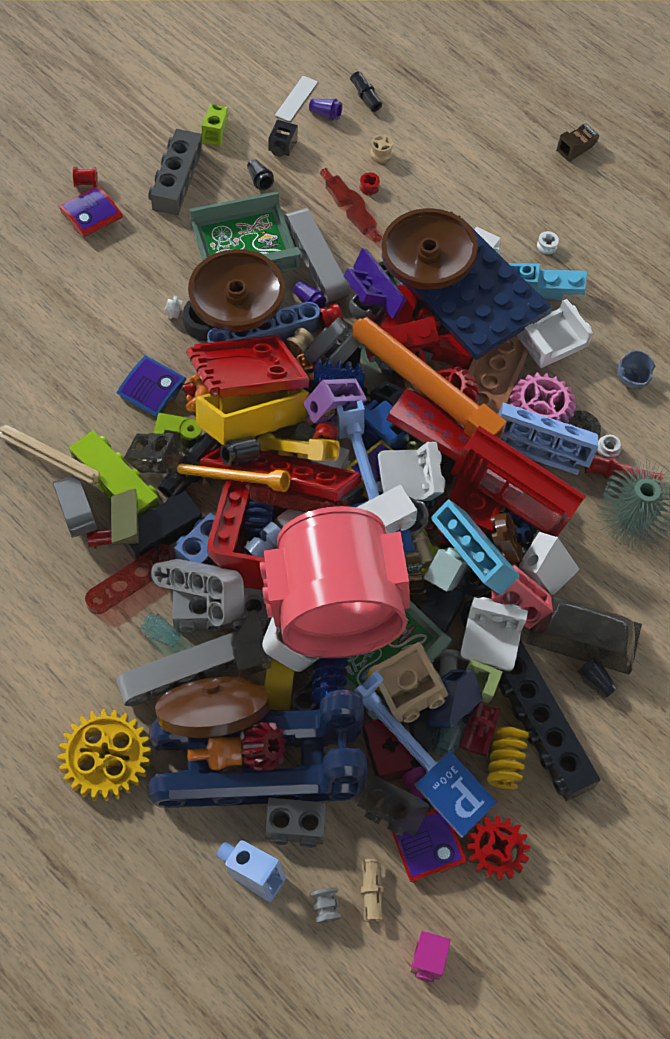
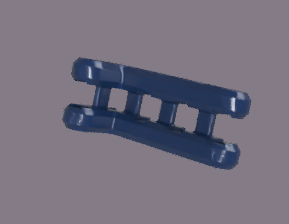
[149,690,368,808]

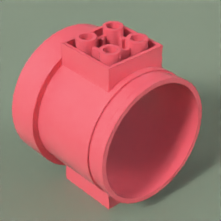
[260,506,410,658]

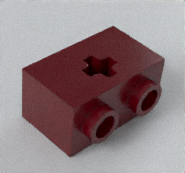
[362,719,415,784]

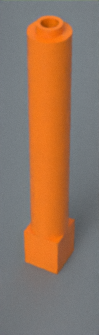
[352,317,507,438]

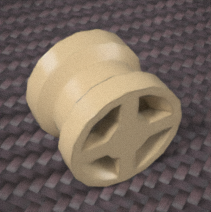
[370,135,393,164]
[285,328,314,357]

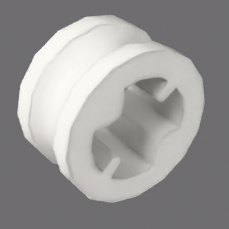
[537,231,559,255]

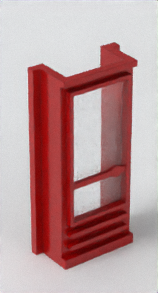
[450,426,586,537]

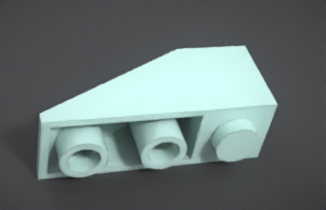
[424,547,472,591]

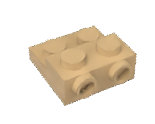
[371,642,449,723]

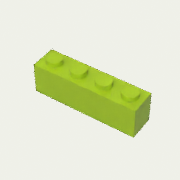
[69,430,159,518]

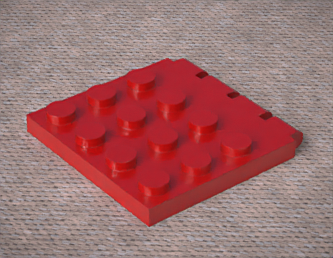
[186,335,309,398]

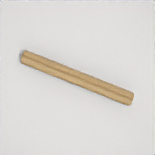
[0,425,100,485]

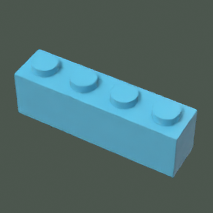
[431,499,520,595]

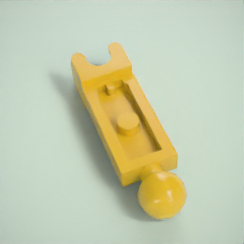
[257,432,339,461]

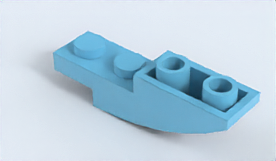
[508,263,587,300]

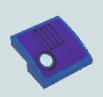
[116,355,187,417]

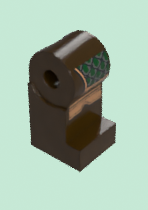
[556,123,599,162]
[404,551,427,602]

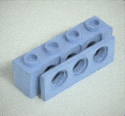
[498,402,599,475]

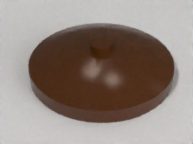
[381,208,478,289]
[188,249,285,331]
[155,676,270,738]

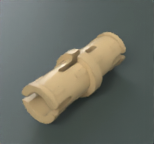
[361,859,384,922]

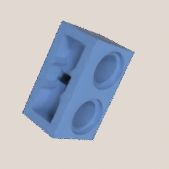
[174,513,215,565]

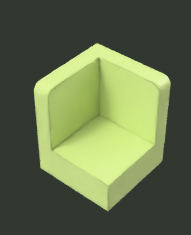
[466,659,502,703]

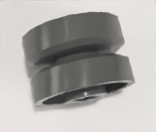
[302,317,360,380]

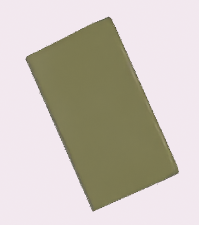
[111,489,139,545]

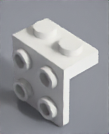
[378,442,445,501]
[460,597,528,671]

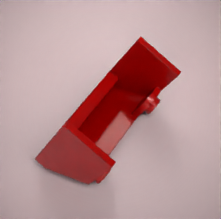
[207,480,304,590]

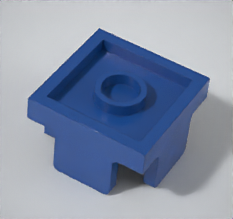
[356,400,410,451]

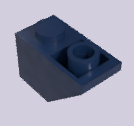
[428,669,483,728]

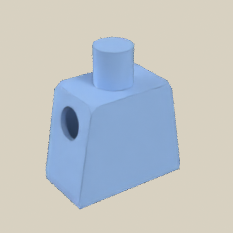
[216,840,286,903]

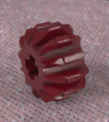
[239,721,287,771]

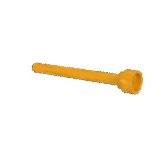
[177,464,290,492]

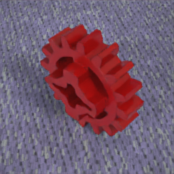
[466,815,530,881]

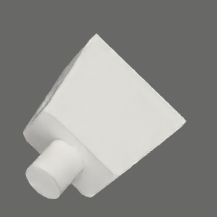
[519,532,579,595]

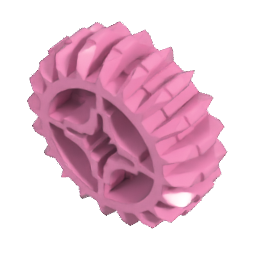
[509,372,576,424]

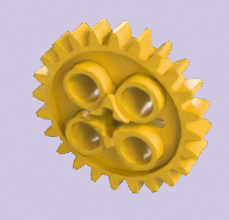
[58,709,152,802]

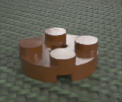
[491,512,523,565]

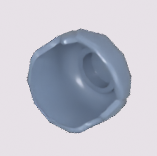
[617,350,655,389]

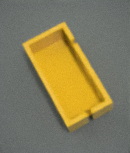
[196,388,309,445]

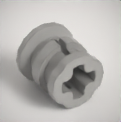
[309,888,342,923]

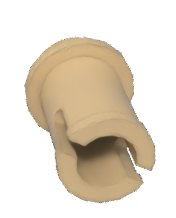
[411,532,433,568]

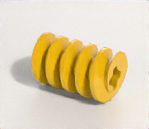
[486,727,529,790]

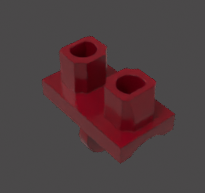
[460,702,501,757]

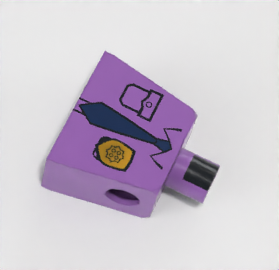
[304,379,367,428]

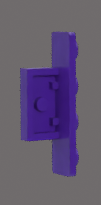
[344,248,406,319]

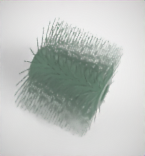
[596,458,670,551]

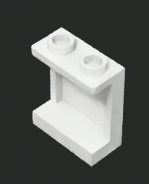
[516,299,593,368]

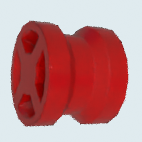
[319,303,344,330]

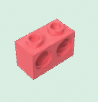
[491,565,553,629]

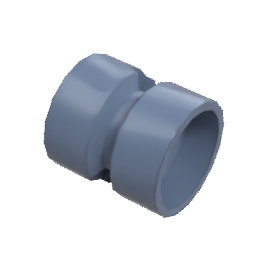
[244,521,281,558]

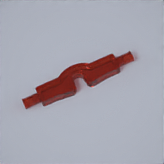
[320,168,382,243]

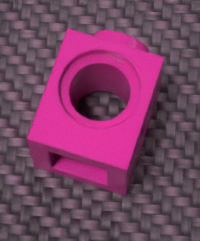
[410,931,451,982]

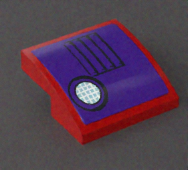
[59,186,123,237]
[390,810,468,883]

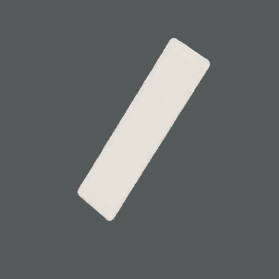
[275,76,317,121]

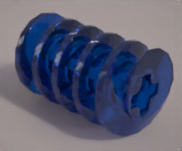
[313,358,365,391]
[311,658,348,706]

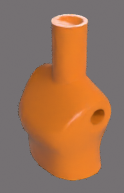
[188,736,242,770]

